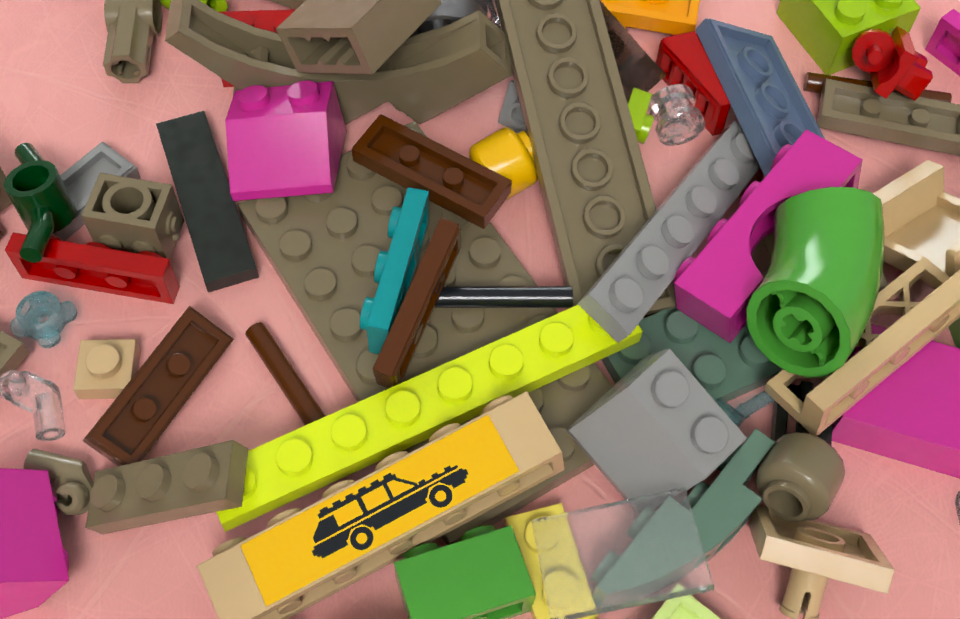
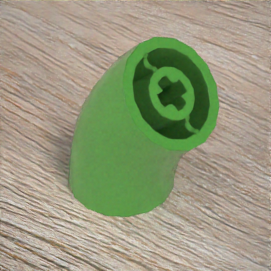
[746,187,885,378]

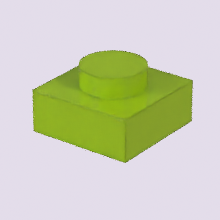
[627,87,654,144]

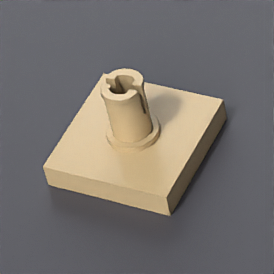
[749,505,895,619]

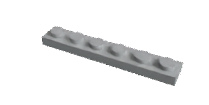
[577,121,760,343]

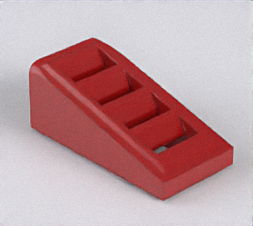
[655,31,731,136]

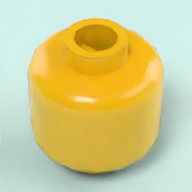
[469,127,538,201]

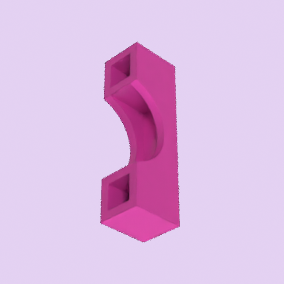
[673,129,863,343]

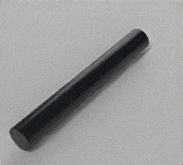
[408,286,573,308]

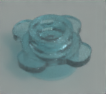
[10,291,77,348]

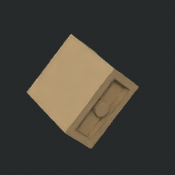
[873,160,960,284]

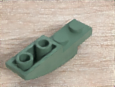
[591,428,775,613]

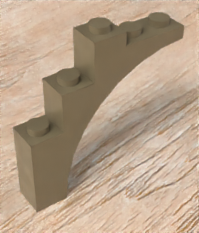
[165,0,512,125]

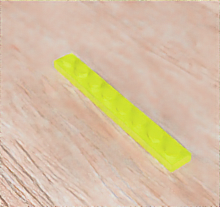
[216,305,643,532]

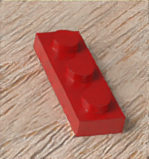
[5,232,180,304]

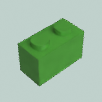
[394,525,536,619]

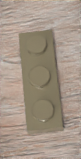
[817,78,960,156]
[85,440,248,535]

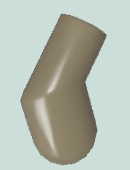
[23,449,93,515]

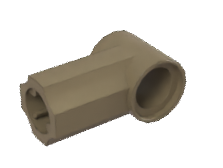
[103,0,162,83]

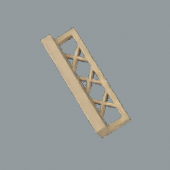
[764,256,960,436]

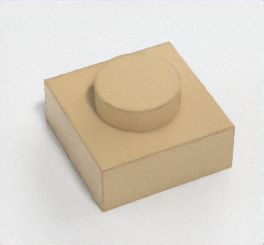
[73,339,141,399]

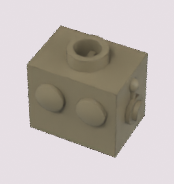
[81,173,184,260]

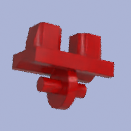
[852,26,933,101]

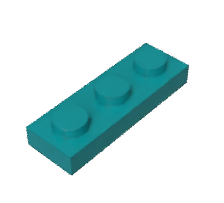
[360,187,430,354]

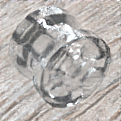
[647,84,706,146]

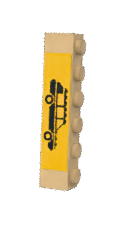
[197,391,565,619]

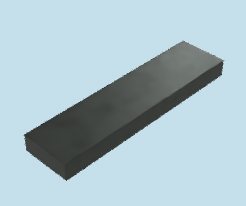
[156,111,259,293]

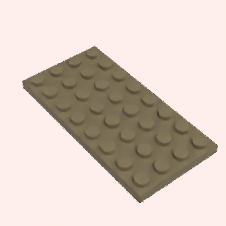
[238,121,613,545]

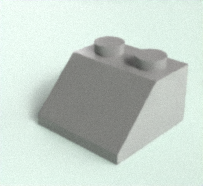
[566,348,747,516]

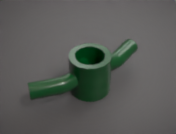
[4,143,77,263]

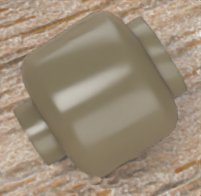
[756,432,845,522]

